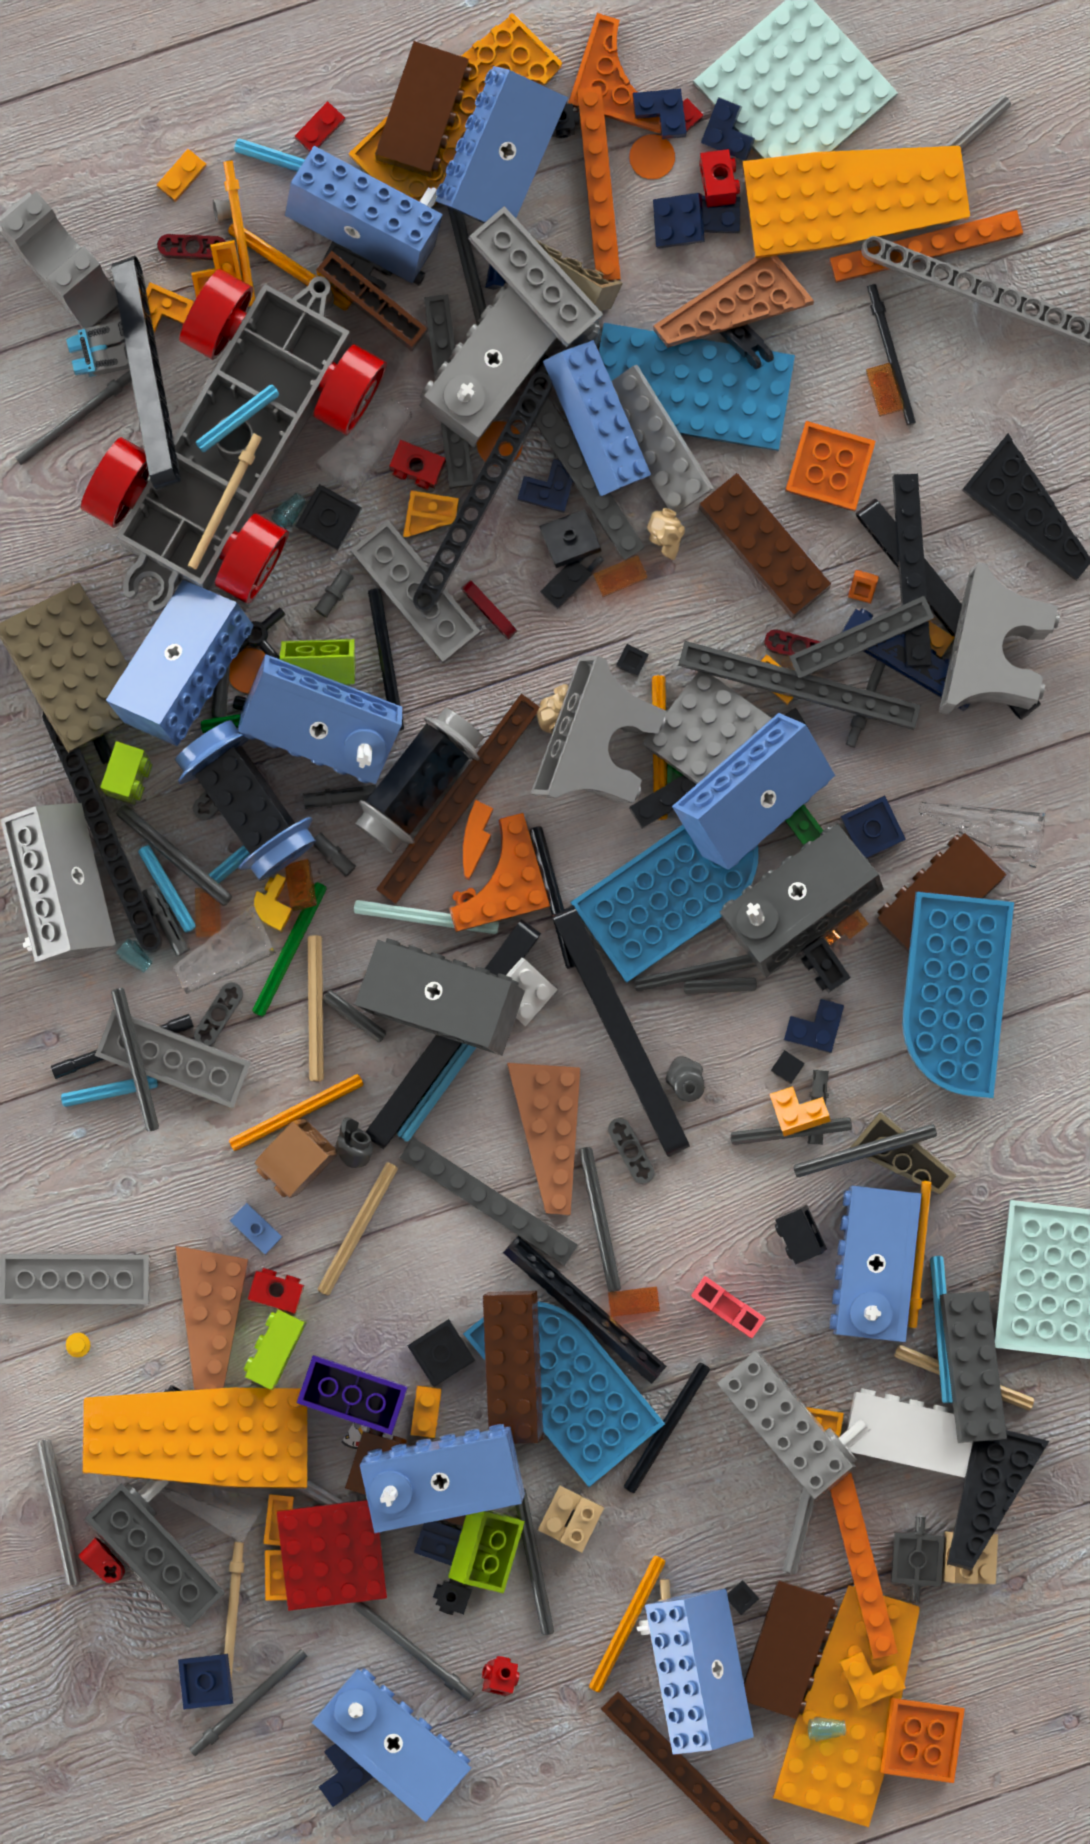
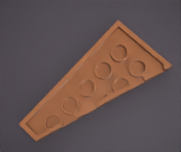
[653,256,814,348]
[507,1063,580,1215]
[175,1246,249,1390]

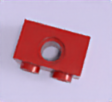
[699,149,740,207]
[389,439,446,490]
[248,1268,305,1314]

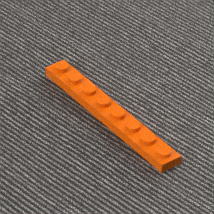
[577,86,621,281]
[830,210,1023,283]
[830,1473,898,1659]

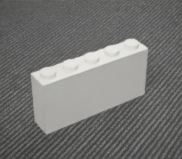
[846,1388,973,1478]

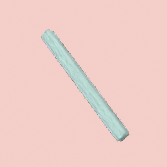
[354,900,499,934]

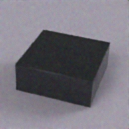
[616,644,649,677]
[771,1050,805,1084]
[727,1580,759,1615]

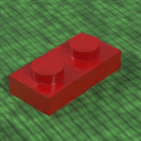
[295,101,346,152]

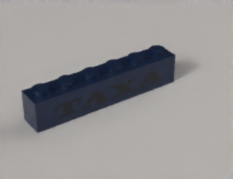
[841,608,971,711]

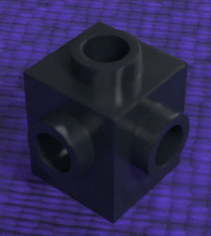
[551,102,579,138]
[433,1578,472,1615]

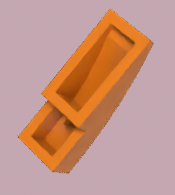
[463,800,493,880]

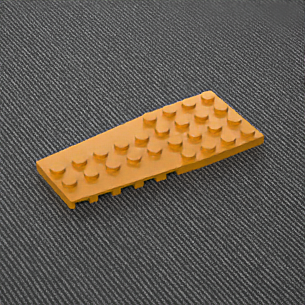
[348,13,562,207]
[742,146,970,258]
[82,1387,307,1489]
[773,1585,920,1827]

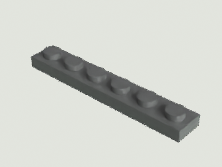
[789,596,935,679]

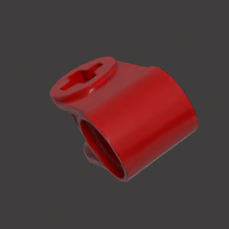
[78,1537,125,1583]

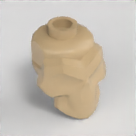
[647,508,685,560]
[537,684,568,734]

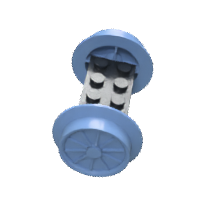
[175,720,316,881]

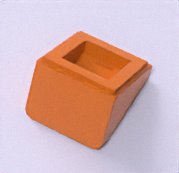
[848,570,879,604]

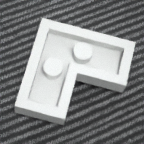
[506,958,558,1027]

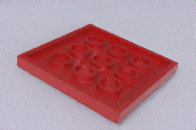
[276,1500,387,1611]

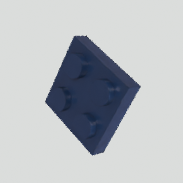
[653,193,705,249]
[840,796,906,859]
[178,1654,234,1710]

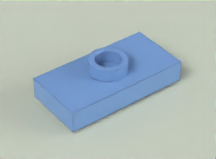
[230,1203,282,1255]

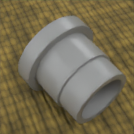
[213,199,232,223]

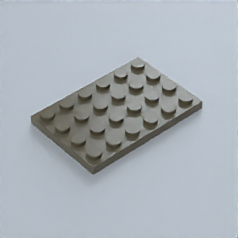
[0,583,128,753]

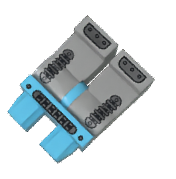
[66,318,130,377]

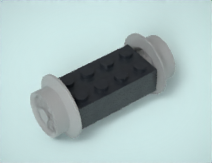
[355,707,484,854]

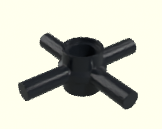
[233,607,286,659]

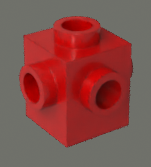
[482,1656,519,1697]

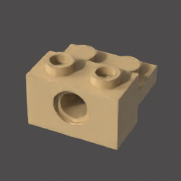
[538,1485,604,1553]
[942,1531,998,1584]

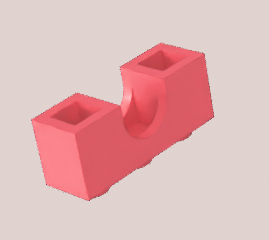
[690,1276,766,1339]

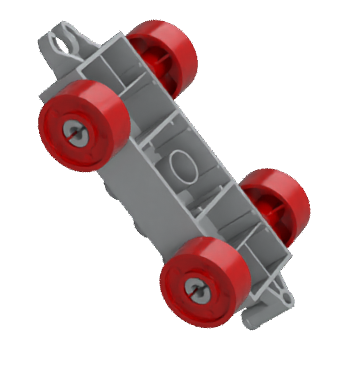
[80,269,387,614]

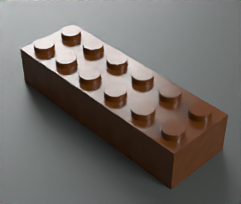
[699,473,831,619]
[483,1291,544,1444]

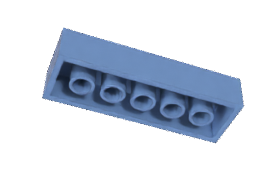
[543,340,651,496]

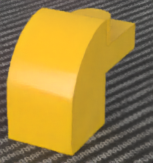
[254,874,293,933]

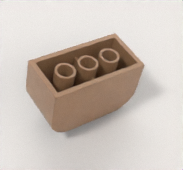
[254,1118,338,1198]

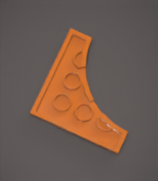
[568,13,661,134]
[449,813,550,932]

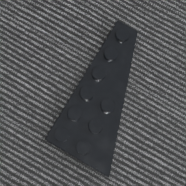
[962,433,1090,581]
[947,1430,1049,1570]

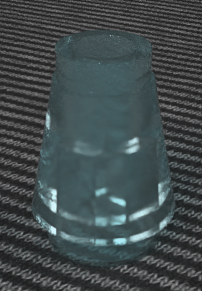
[271,493,306,529]
[116,938,153,973]
[808,1717,846,1742]

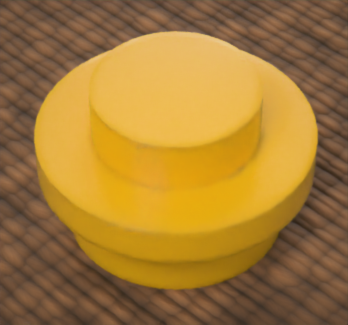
[66,1333,91,1357]

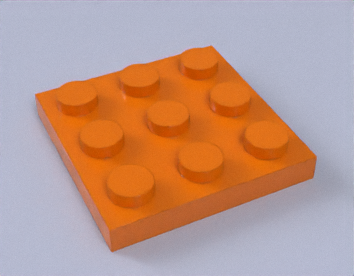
[785,421,876,512]
[881,1697,965,1783]

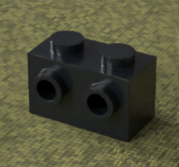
[801,937,851,993]
[775,1204,827,1265]

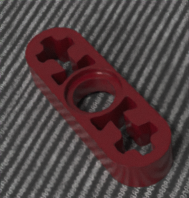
[157,234,226,260]
[461,580,518,640]
[764,629,821,657]

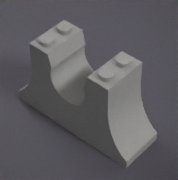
[0,191,119,329]
[939,562,1060,715]
[531,656,666,803]

